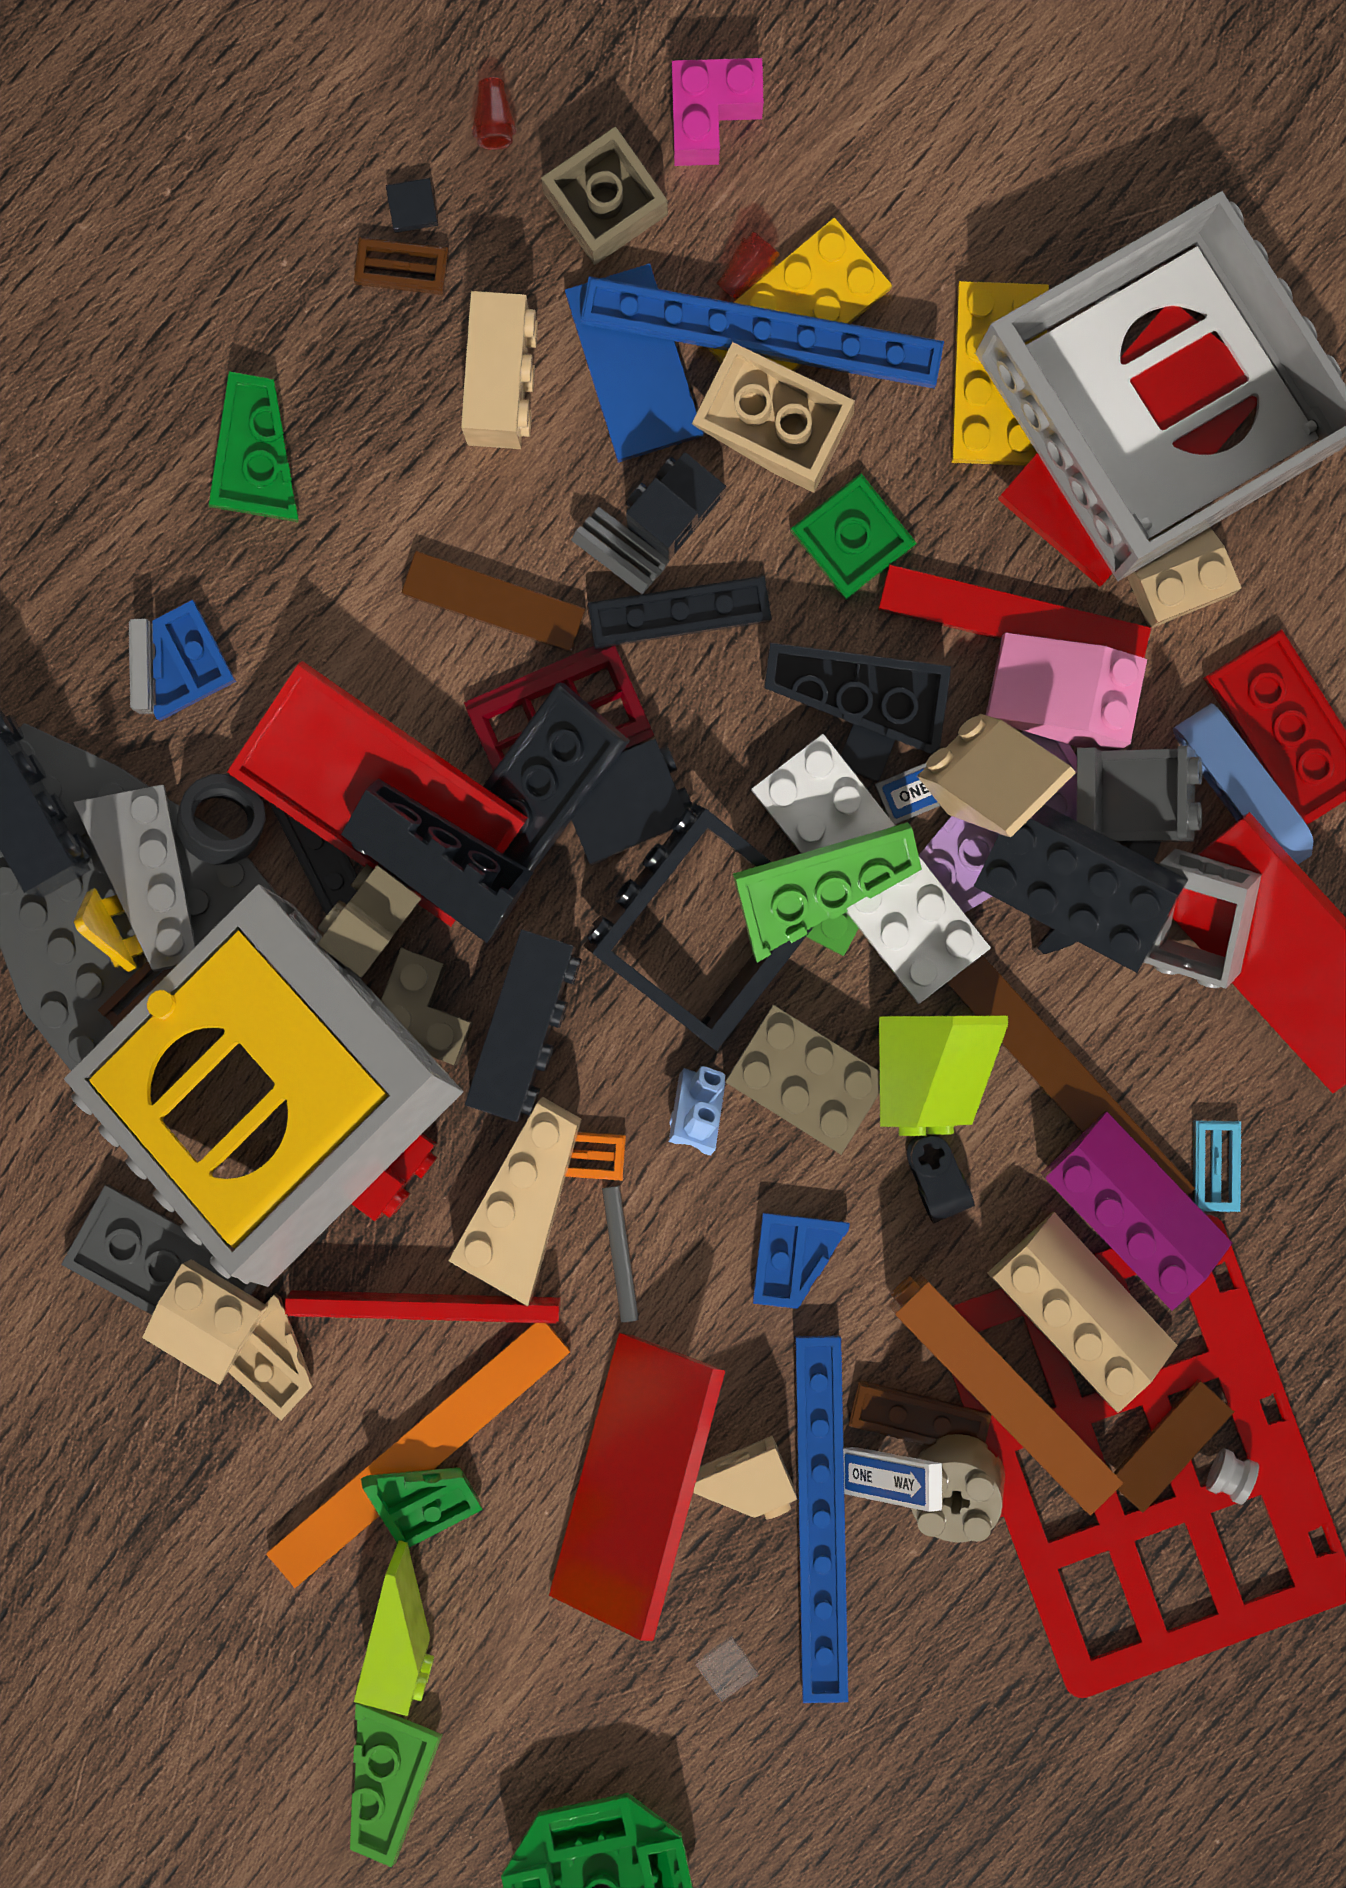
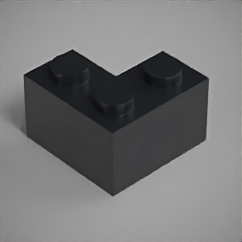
[625,452,727,560]

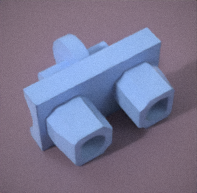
[668,1066,726,1156]

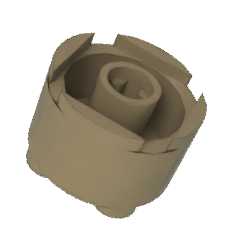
[911,1434,1005,1542]

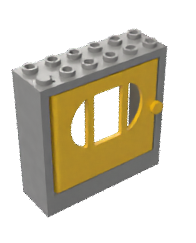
[64,884,464,1287]

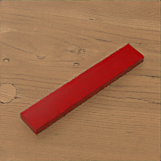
[878,565,1151,658]
[285,1290,561,1324]

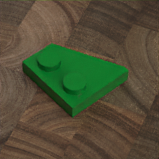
[361,1467,483,1548]

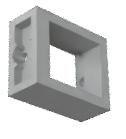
[1144,849,1262,988]

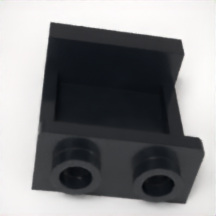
[572,739,693,866]

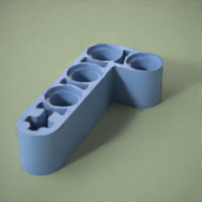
[1173,703,1313,864]

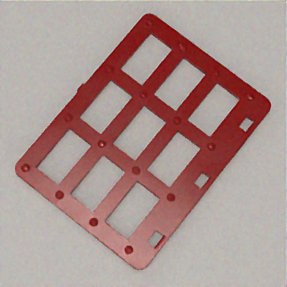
[951,1214,1346,1698]

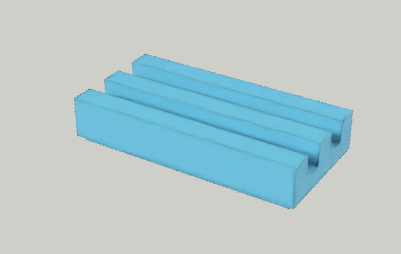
[1193,1120,1241,1212]

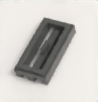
[571,507,670,594]

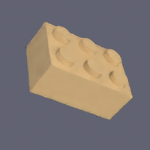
[461,291,538,449]

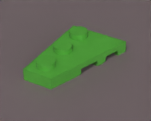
[350,1703,443,1867]

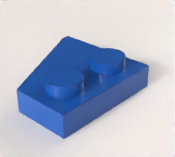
[152,600,237,721]
[752,1212,850,1309]

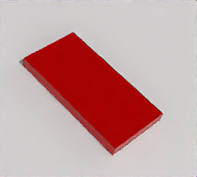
[1203,629,1346,825]

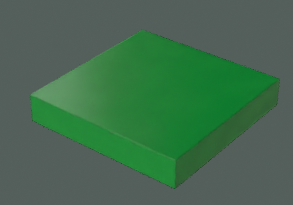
[790,473,916,600]

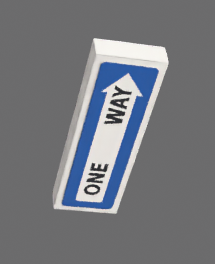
[843,1447,942,1512]

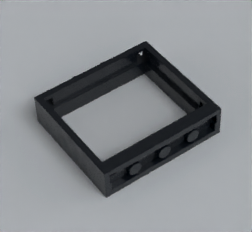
[583,803,813,1051]

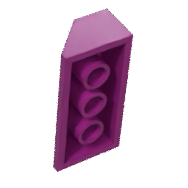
[1041,1111,1232,1311]

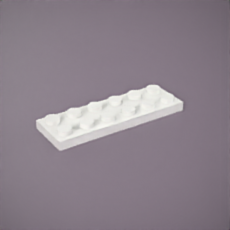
[751,734,991,1004]

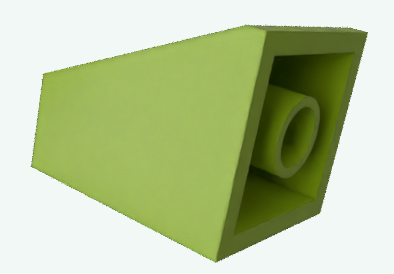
[879,1016,1008,1136]

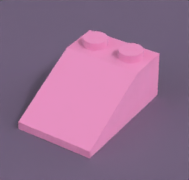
[986,633,1147,751]

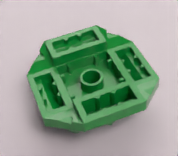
[501,1793,693,1888]

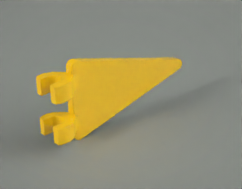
[74,888,144,972]

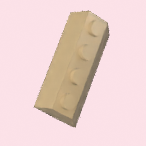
[987,1212,1178,1413]

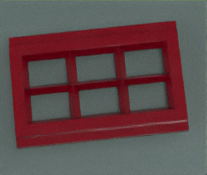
[464,646,655,771]

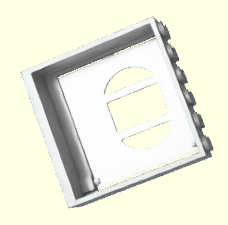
[975,191,1346,581]

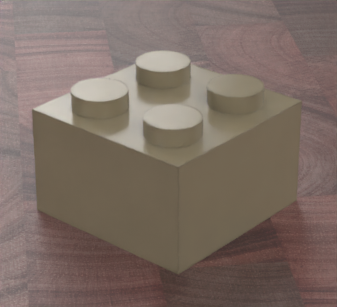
[541,126,668,266]

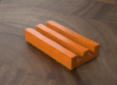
[566,1131,626,1181]

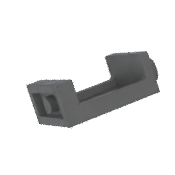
[1077,745,1203,843]

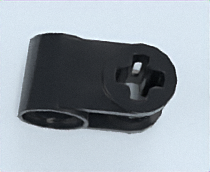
[906,1133,975,1224]

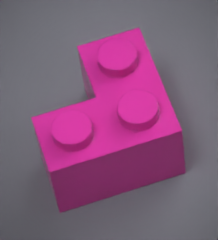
[672,58,764,166]

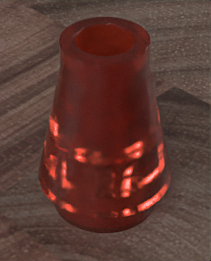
[472,77,517,150]
[716,231,780,300]

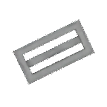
[129,619,156,714]

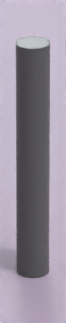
[602,1185,639,1322]

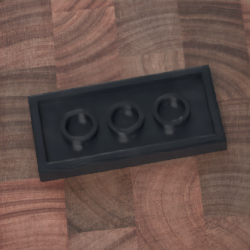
[483,683,630,872]

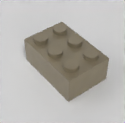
[725,1005,880,1155]

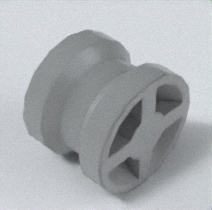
[1206,1448,1259,1505]

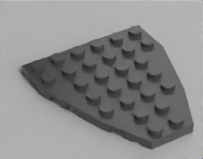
[0,723,280,1071]

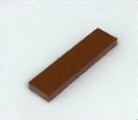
[401,551,586,653]

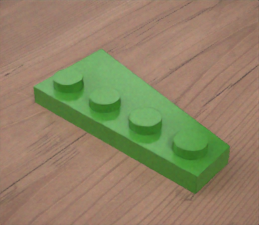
[733,822,922,963]

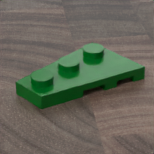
[209,371,299,522]

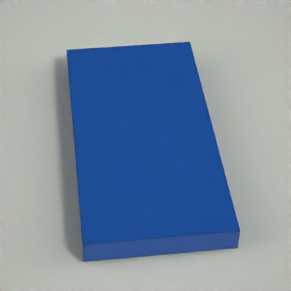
[565,263,703,463]

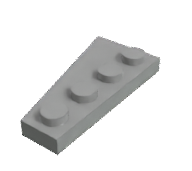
[74,785,196,972]

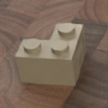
[317,863,423,978]
[381,948,473,1065]

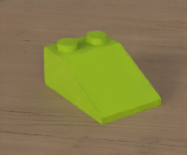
[354,1541,434,1716]

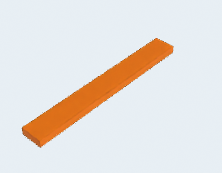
[266,1323,571,1588]

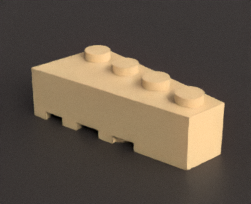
[449,1097,582,1306]

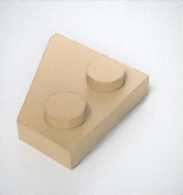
[229,1293,314,1421]

